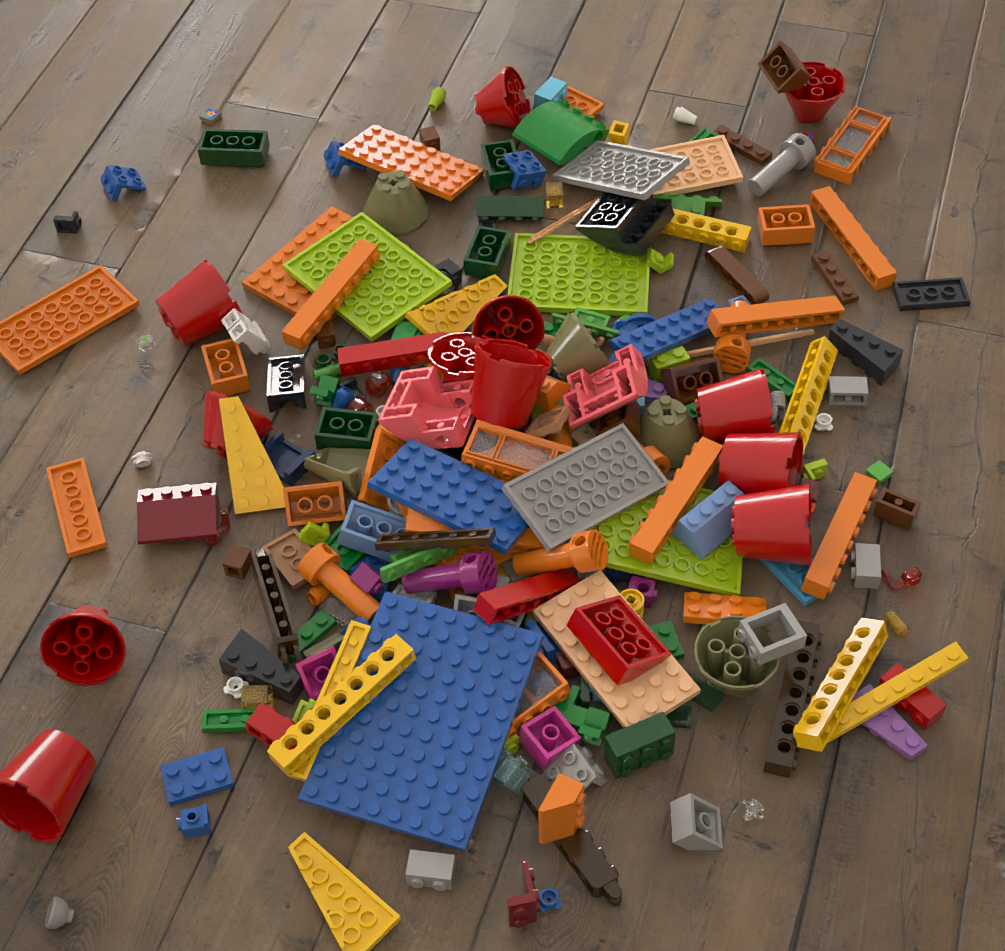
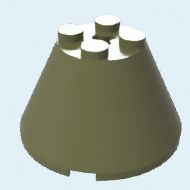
[363,170,429,236]
[546,311,611,382]
[637,395,702,470]
[694,615,781,698]

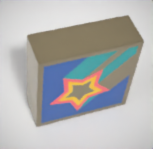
[199,107,222,125]

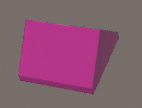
[295,646,337,700]

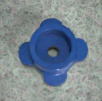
[539,888,562,913]

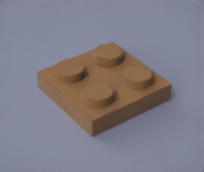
[525,405,571,438]

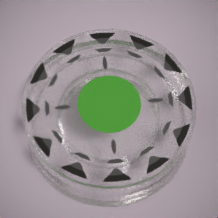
[136,333,155,350]

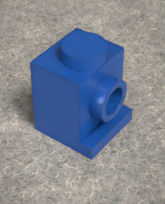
[177,804,211,838]

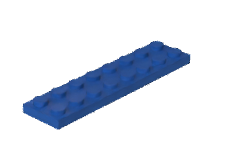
[609,298,722,361]

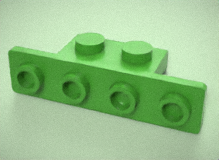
[655,193,722,216]
[552,307,619,341]
[380,547,456,584]

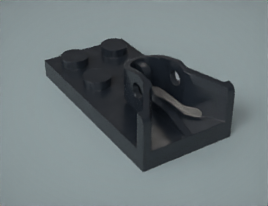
[267,354,307,413]

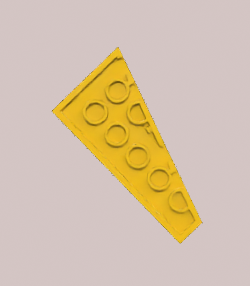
[404,274,508,335]
[219,396,285,514]
[288,832,401,951]

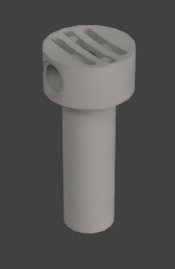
[748,133,816,197]

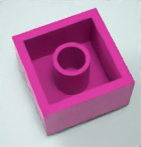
[518,706,581,771]

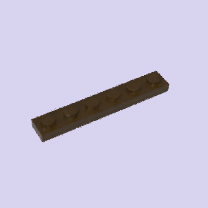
[374,527,496,552]

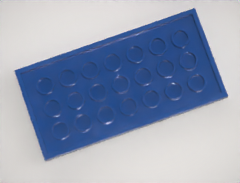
[367,438,529,555]

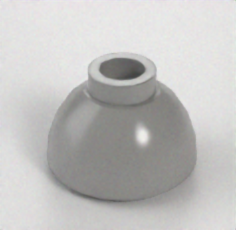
[45,896,74,929]

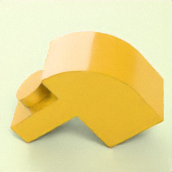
[609,120,630,146]

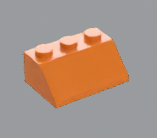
[535,376,572,410]
[283,481,347,526]
[538,773,586,844]

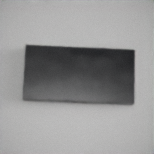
[892,277,971,311]

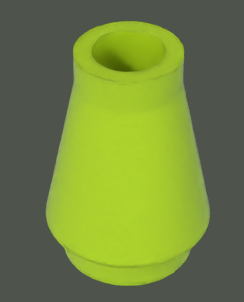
[428,87,447,111]

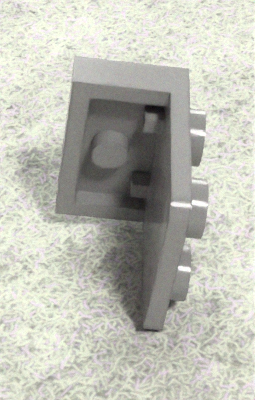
[543,743,608,790]

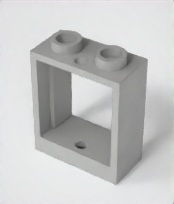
[737,603,807,665]

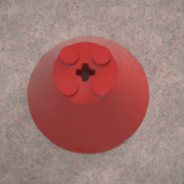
[784,61,846,124]
[475,66,531,129]
[472,295,545,352]
[428,332,490,383]
[201,391,275,459]
[40,606,126,685]

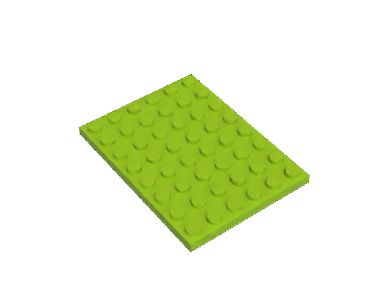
[283,212,452,342]
[507,233,651,316]
[590,479,743,596]

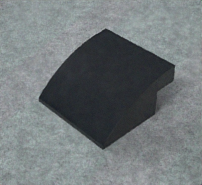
[575,191,675,257]

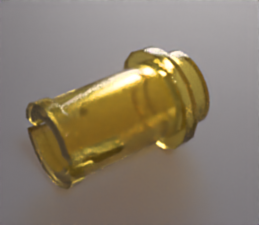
[884,610,910,637]

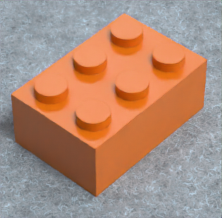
[757,204,815,246]
[201,339,251,396]

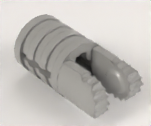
[770,391,786,425]

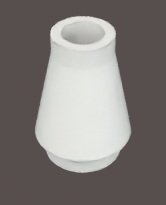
[672,107,697,125]

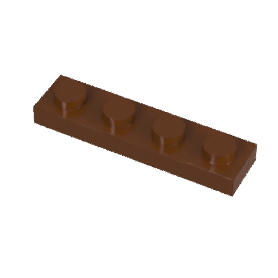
[712,125,772,166]
[811,251,859,306]

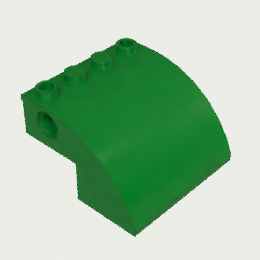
[512,100,610,165]

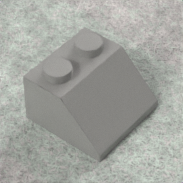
[670,793,723,850]

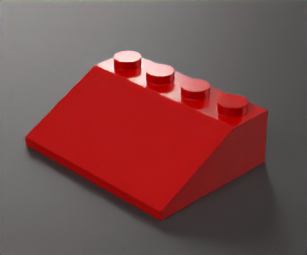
[566,595,671,686]

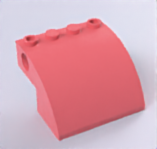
[562,344,648,429]
[378,366,475,449]

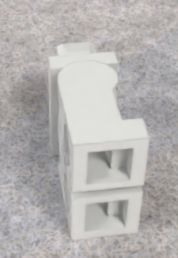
[221,308,271,355]

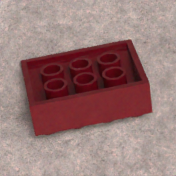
[137,483,219,545]

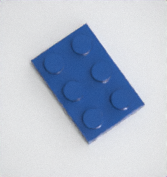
[160,747,234,807]

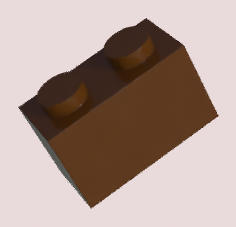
[873,488,921,531]

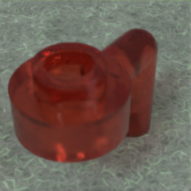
[202,509,231,546]
[881,566,923,591]

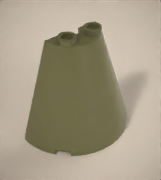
[304,447,371,498]

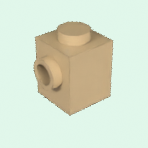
[570,424,596,448]

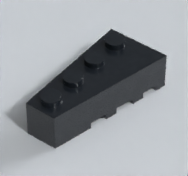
[828,318,903,386]
[219,628,304,705]

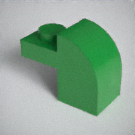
[310,374,343,407]
[556,685,589,737]
[578,706,613,746]

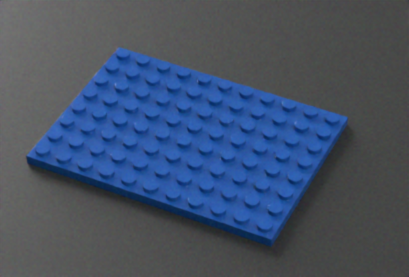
[298,591,544,852]

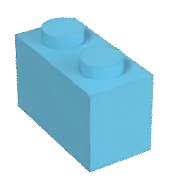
[534,77,568,107]

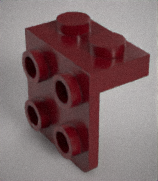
[507,860,540,927]

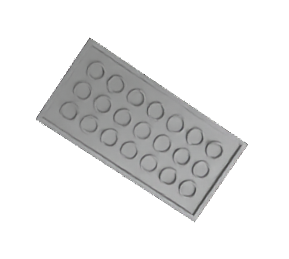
[553,140,690,200]
[501,423,669,552]

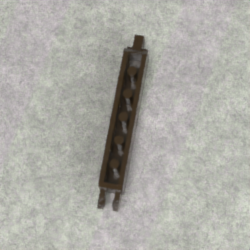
[252,548,301,664]
[519,767,622,907]

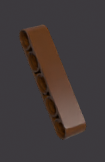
[704,245,769,305]

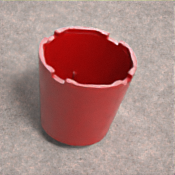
[155,260,242,346]
[471,338,552,428]
[695,368,775,445]
[718,432,803,494]
[731,484,812,566]
[0,730,96,843]

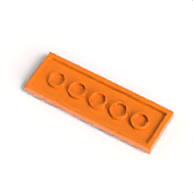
[46,457,108,558]

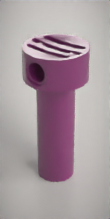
[402,551,498,595]

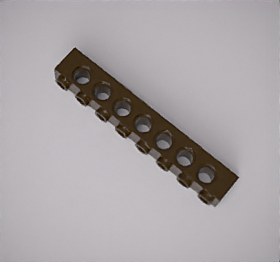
[763,620,823,778]

